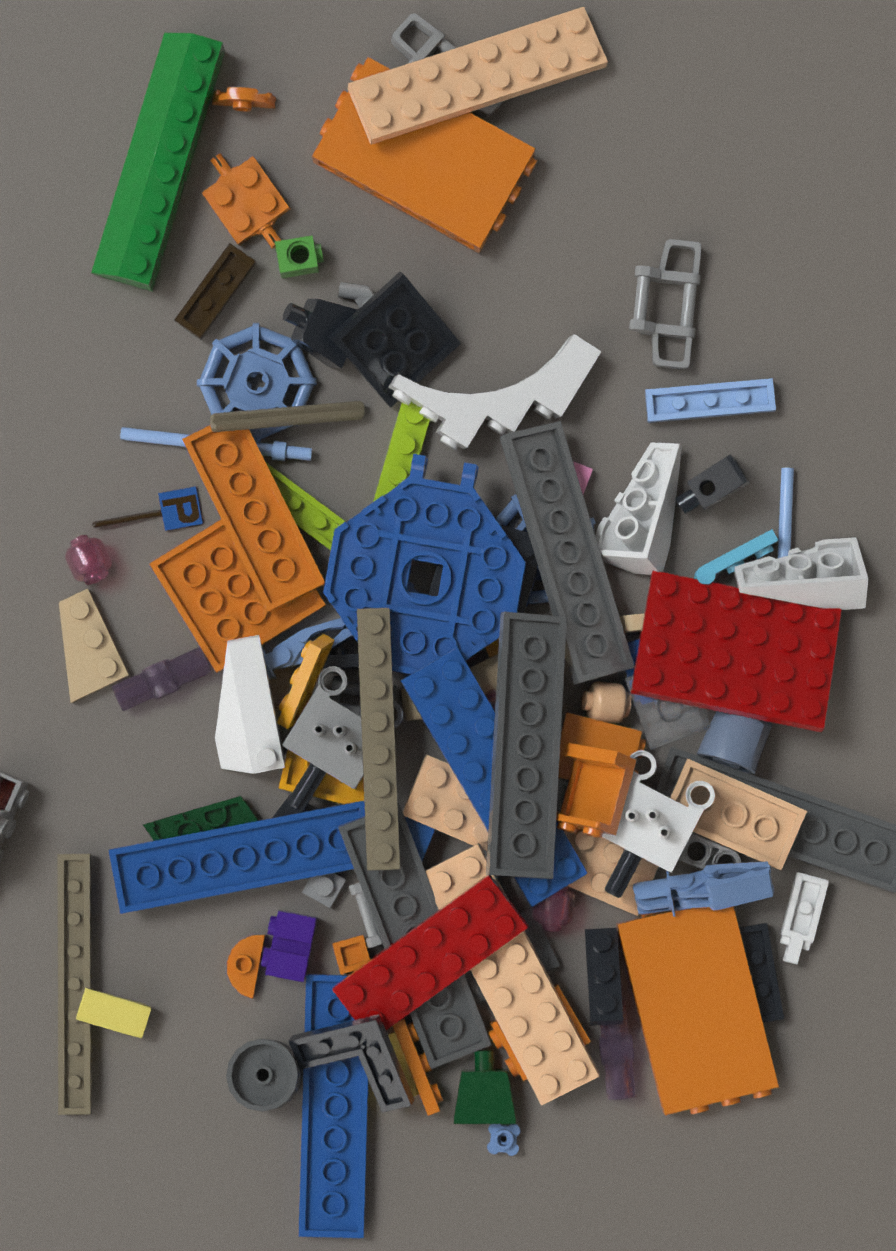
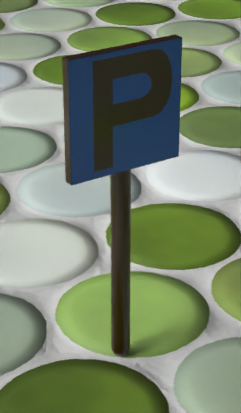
[92,486,203,531]

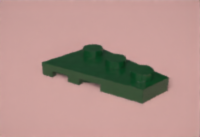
[143,795,259,841]

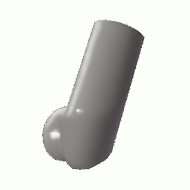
[338,282,374,308]

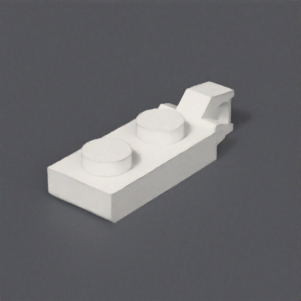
[780,872,829,964]

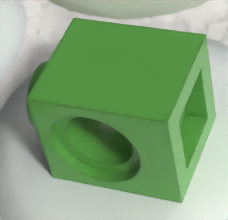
[275,235,324,278]

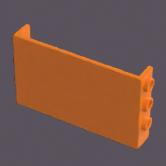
[312,57,538,254]
[616,906,779,1115]

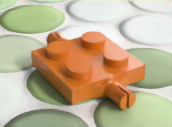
[202,153,291,249]

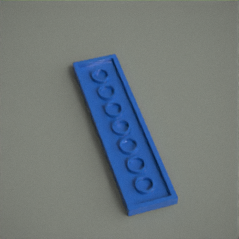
[400,648,588,906]
[108,800,365,914]
[299,974,368,1238]

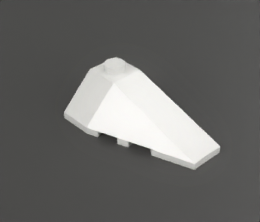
[595,442,682,575]

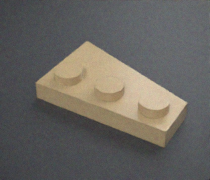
[59,589,130,703]

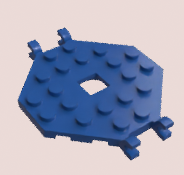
[323,454,526,674]

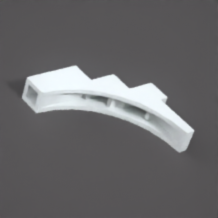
[389,334,601,451]

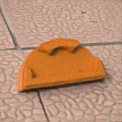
[212,87,276,112]
[227,935,265,999]

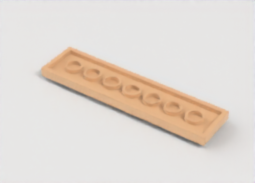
[347,7,608,145]
[402,755,659,916]
[425,843,600,1106]

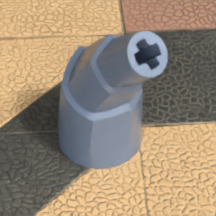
[697,711,772,774]

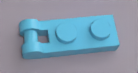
[694,529,778,585]

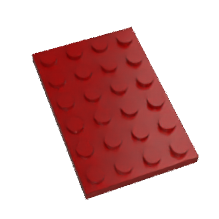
[630,570,842,733]

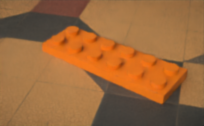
[182,425,325,613]

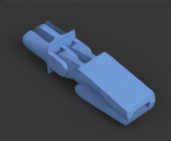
[262,618,353,680]
[633,861,774,917]

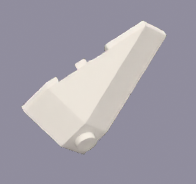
[734,537,868,610]
[215,635,285,774]

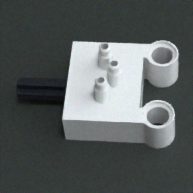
[602,750,715,898]

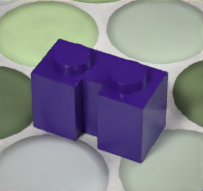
[261,910,318,982]

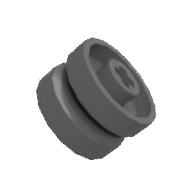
[226,1039,302,1112]

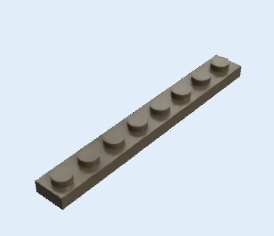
[357,608,400,871]
[57,854,92,1115]

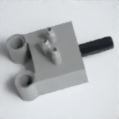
[282,666,403,812]

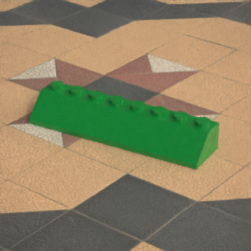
[91,32,225,291]

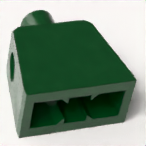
[454,1050,516,1124]

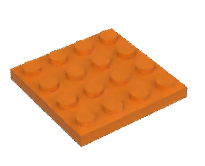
[149,519,326,673]

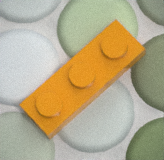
[277,634,335,729]

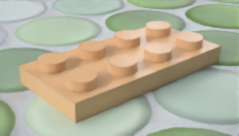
[670,758,807,870]

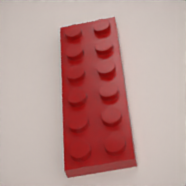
[332,875,528,1030]

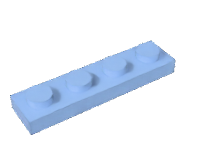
[645,378,776,423]

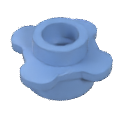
[487,1124,520,1156]

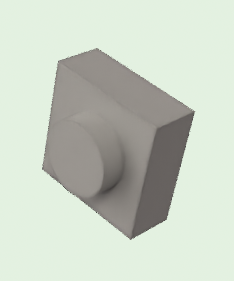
[302,873,346,908]

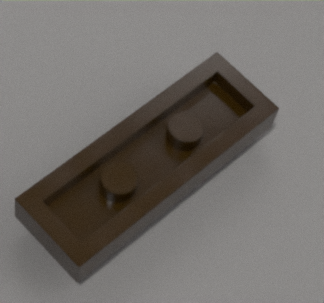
[174,243,256,340]

